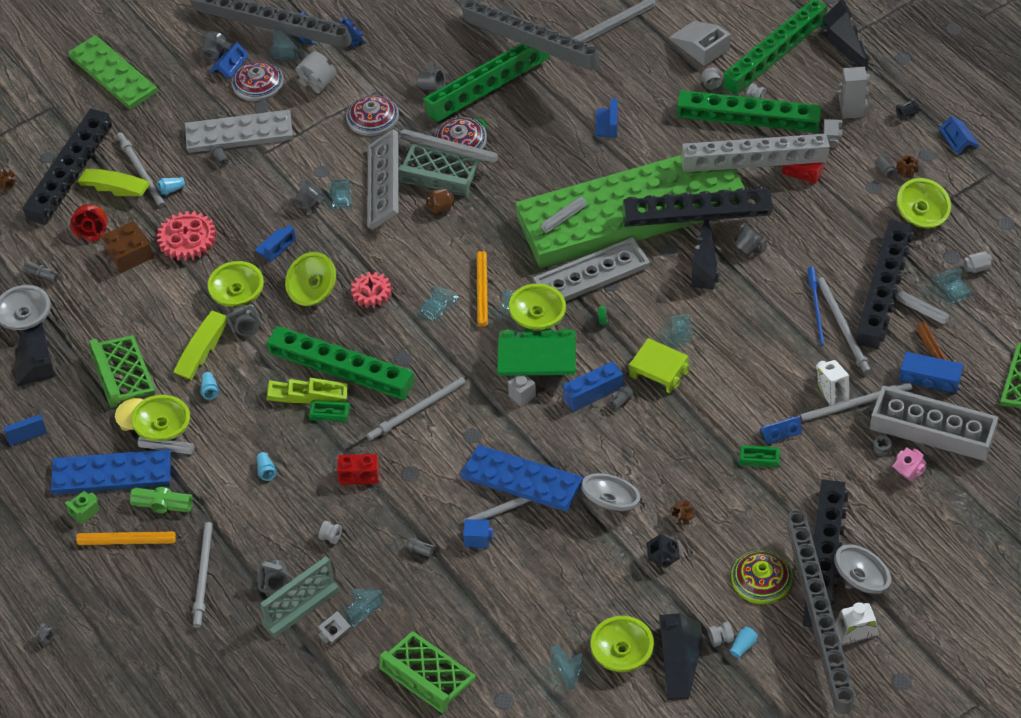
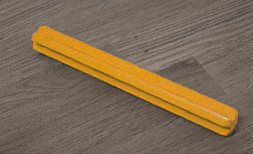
[477,251,488,327]
[76,532,176,545]

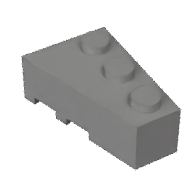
[838,67,870,119]

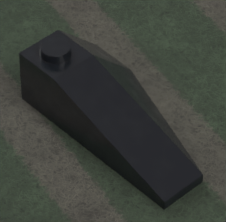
[821,0,869,71]
[691,220,720,290]
[14,322,55,386]
[659,613,703,701]

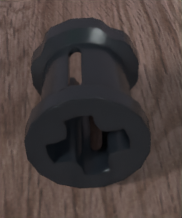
[896,98,919,119]

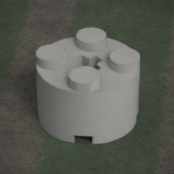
[296,51,337,93]

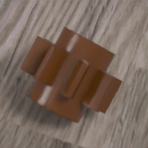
[896,155,919,178]
[0,168,17,191]
[670,501,695,525]

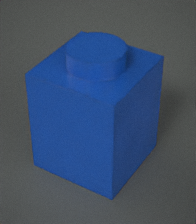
[463,519,494,548]

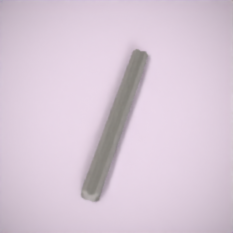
[573,0,655,43]
[400,129,498,163]

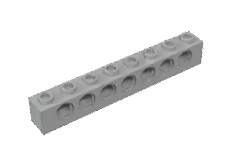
[680,134,830,172]

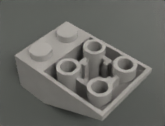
[669,20,730,66]

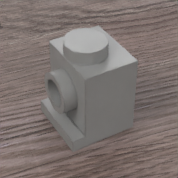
[823,119,842,148]
[318,611,351,645]

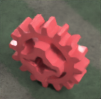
[351,272,392,308]

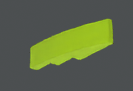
[78,169,150,196]
[173,311,227,381]
[266,378,348,404]

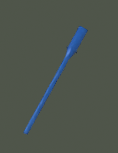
[807,267,824,346]

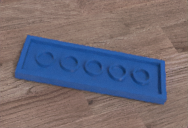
[460,445,584,512]
[51,449,171,495]

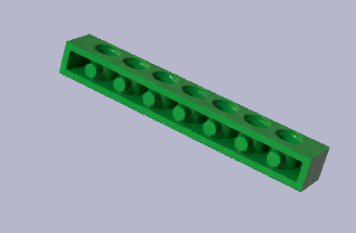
[723,0,827,96]
[423,43,550,122]
[677,90,822,133]
[266,326,415,400]

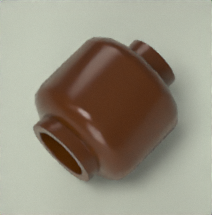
[426,188,454,213]

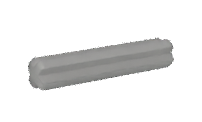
[541,197,586,233]
[897,291,949,324]
[138,436,195,454]

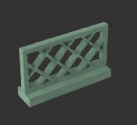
[398,144,481,196]
[260,556,339,638]

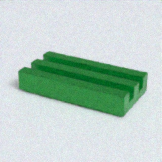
[309,400,351,422]
[739,445,780,468]

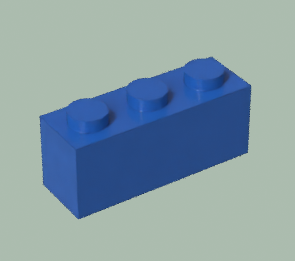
[899,352,963,393]
[563,361,623,412]

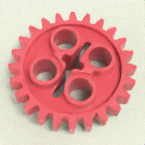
[156,211,217,261]

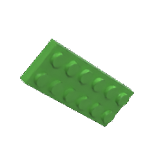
[68,35,158,110]

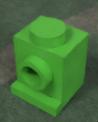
[65,491,100,525]

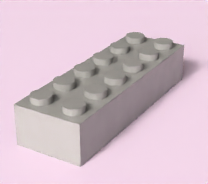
[870,386,998,461]

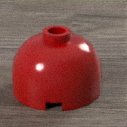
[70,204,108,242]

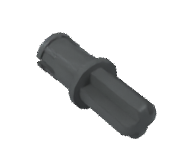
[23,261,59,284]

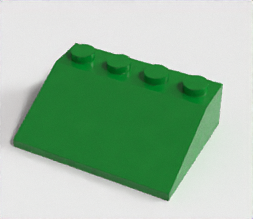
[497,329,576,376]

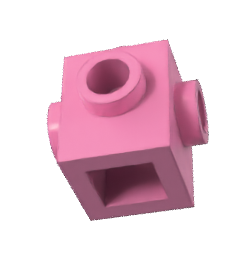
[892,447,926,482]

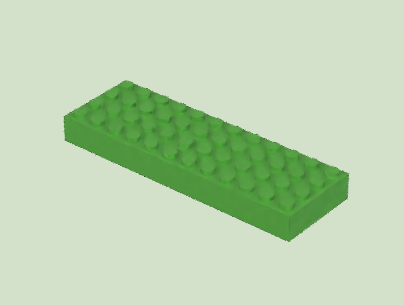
[515,155,745,269]

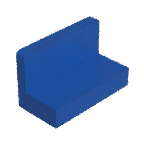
[210,43,249,79]
[596,99,618,137]
[939,116,979,154]
[256,225,296,262]
[3,414,47,446]

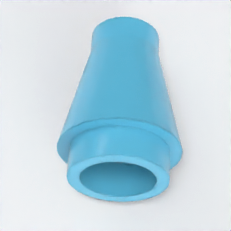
[157,177,185,196]
[200,372,219,400]
[256,452,277,481]
[729,626,758,658]

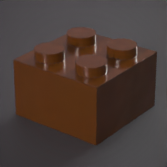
[101,221,153,273]

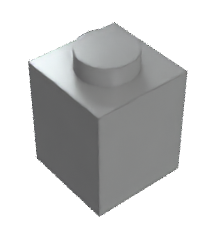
[508,375,536,407]

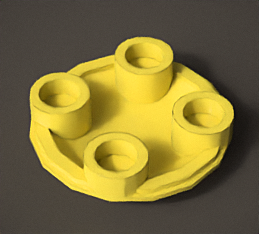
[115,398,143,431]

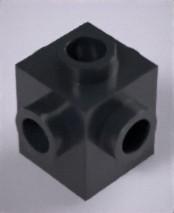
[646,534,680,568]

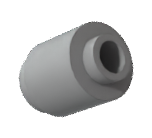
[963,251,993,274]

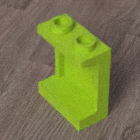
[629,338,690,393]

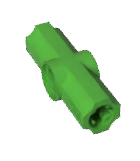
[130,487,193,513]

